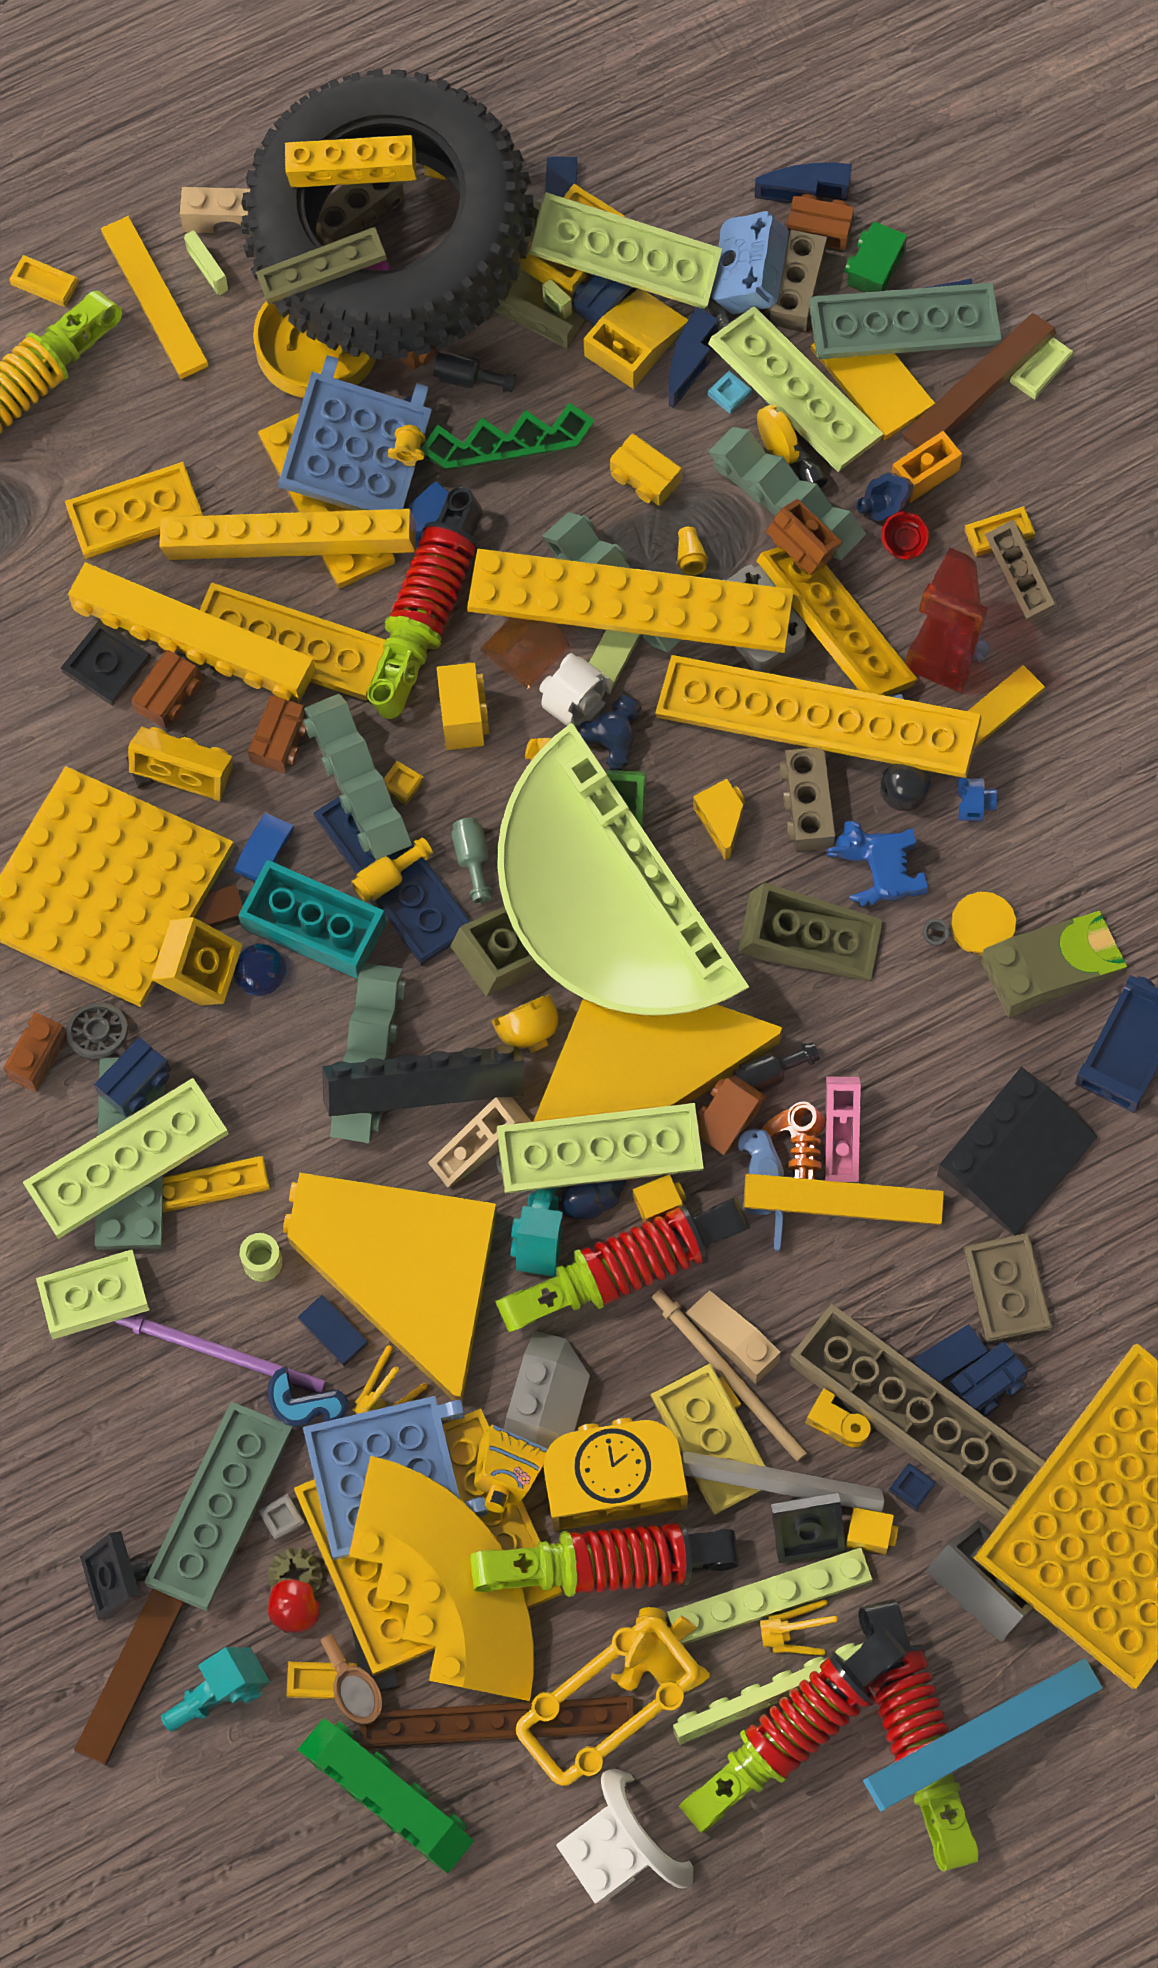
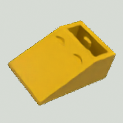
[583,289,688,390]

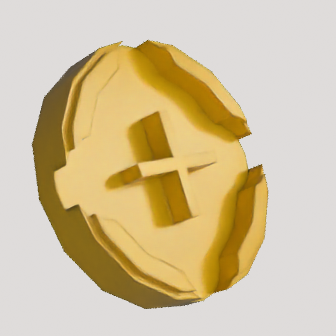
[757,405,799,465]
[951,891,1016,956]

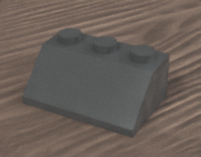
[926,1520,1036,1642]

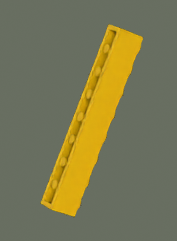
[159,509,416,560]
[68,562,316,702]

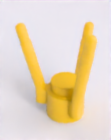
[352,1345,427,1414]
[760,1599,838,1656]

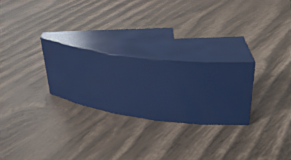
[755,162,852,203]
[668,307,718,408]

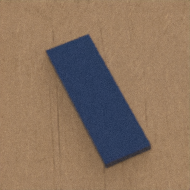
[313,795,470,966]

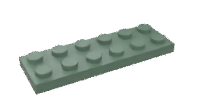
[809,283,1002,360]
[95,1057,166,1250]
[144,1401,293,1612]

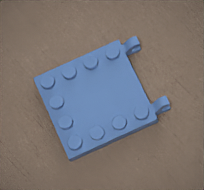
[277,355,432,511]
[303,1396,488,1560]

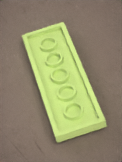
[528,192,722,309]
[708,306,884,472]
[23,1078,228,1239]
[496,1103,704,1194]

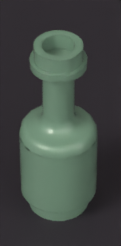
[451,818,492,904]

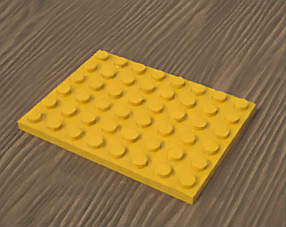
[974,1344,1158,1689]

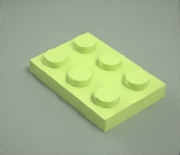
[36,1249,149,1339]

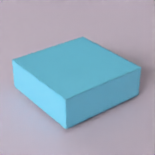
[708,370,752,415]

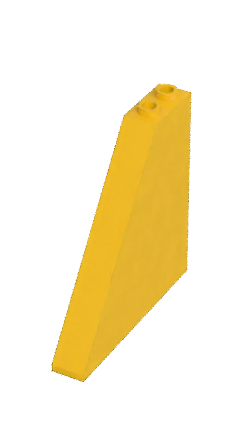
[533,998,782,1122]
[283,1173,497,1403]

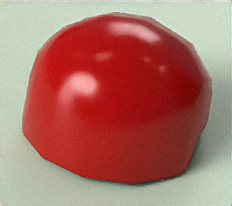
[881,511,929,560]
[267,1579,320,1633]

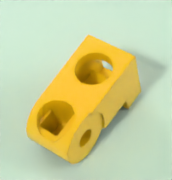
[806,1388,871,1448]

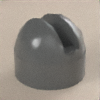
[923,919,949,946]

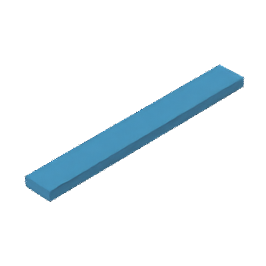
[863,1658,1103,1812]

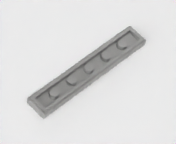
[681,1451,884,1512]

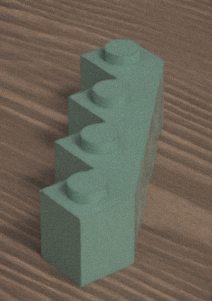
[708,427,866,560]
[542,512,682,652]
[303,694,412,860]
[330,963,407,1143]

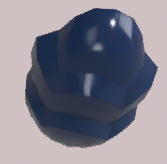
[857,472,913,521]
[560,1179,627,1219]

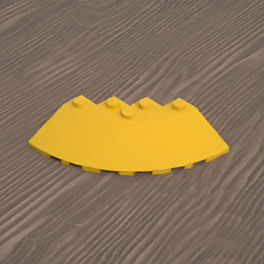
[349,1455,534,1701]

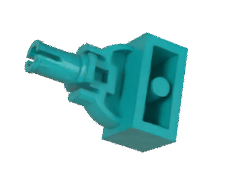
[510,1188,563,1277]
[161,1647,271,1732]

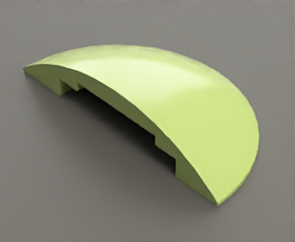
[498,723,749,1015]

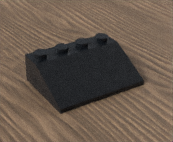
[937,1066,1097,1236]

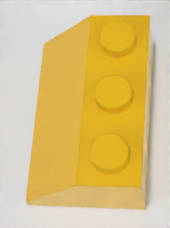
[128,726,233,802]

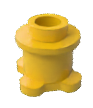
[387,425,426,467]

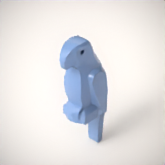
[738,1129,784,1252]

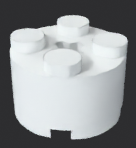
[539,653,613,728]

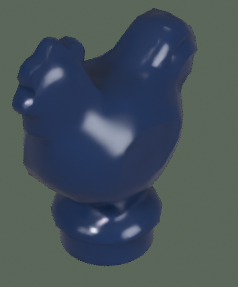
[577,695,641,770]

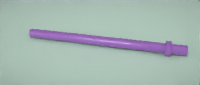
[115,1314,326,1393]

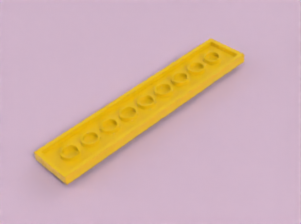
[467,549,793,653]
[655,655,982,778]

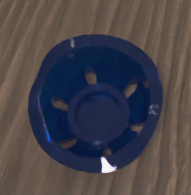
[233,943,286,996]

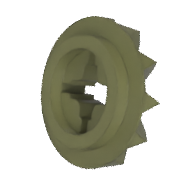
[268,1548,323,1595]

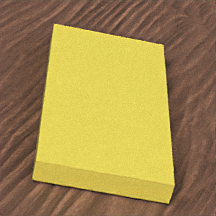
[650,1363,766,1515]

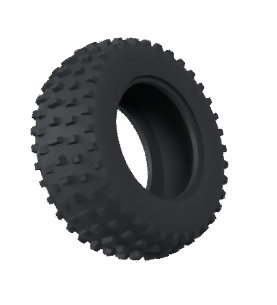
[241,69,534,360]

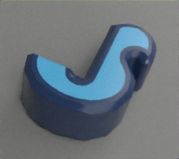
[267,1365,349,1426]

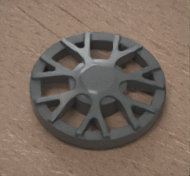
[66,1003,128,1058]

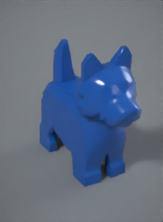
[827,821,928,907]

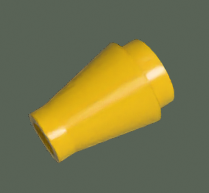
[677,527,708,576]

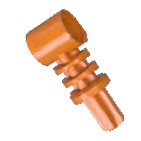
[761,1102,825,1179]

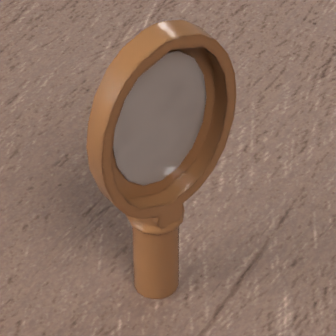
[320,1634,382,1725]

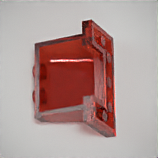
[905,547,988,693]

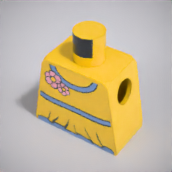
[474,1425,548,1513]

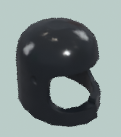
[880,764,931,811]

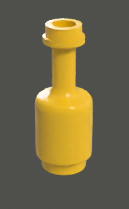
[351,837,433,902]

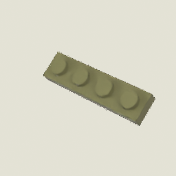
[256,227,387,304]

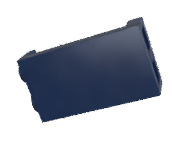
[1075,975,1158,1113]

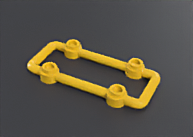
[516,1616,700,1786]

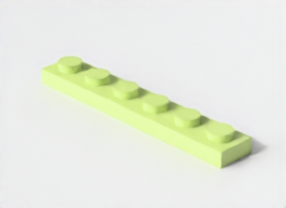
[667,1548,872,1645]
[673,1643,863,1745]

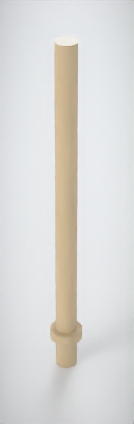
[651,1289,807,1462]

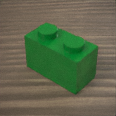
[844,221,907,293]

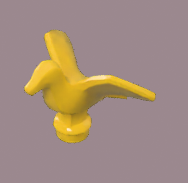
[611,1607,710,1692]

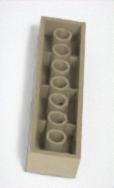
[790,1303,1045,1522]

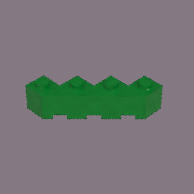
[420,402,595,471]
[297,1718,474,1874]

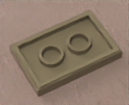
[963,1233,1052,1344]

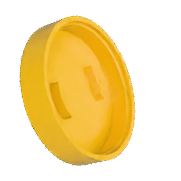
[253,301,376,398]

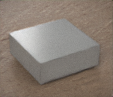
[258,1494,305,1542]

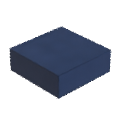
[888,1463,936,1511]

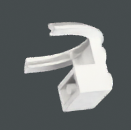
[556,1769,693,1904]

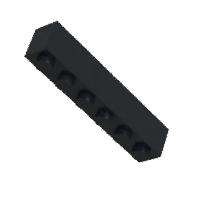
[322,1044,524,1117]

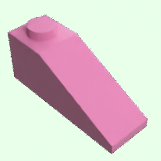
[825,1076,861,1182]

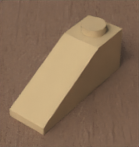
[428,1097,532,1188]
[686,1290,781,1385]

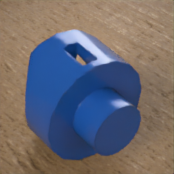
[958,778,997,821]

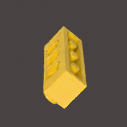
[285,135,417,188]

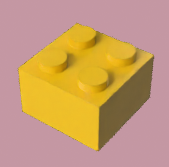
[437,663,489,750]
[151,917,243,1006]

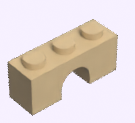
[180,187,250,233]

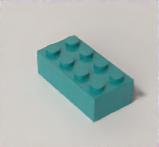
[238,860,386,979]

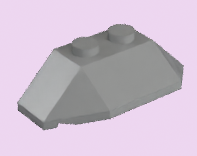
[504,1330,590,1449]

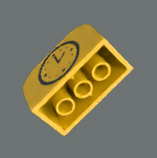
[544,1418,688,1531]

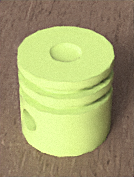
[240,1233,282,1282]

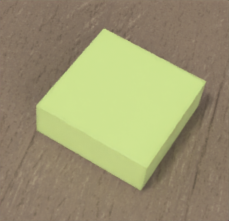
[542,278,572,319]

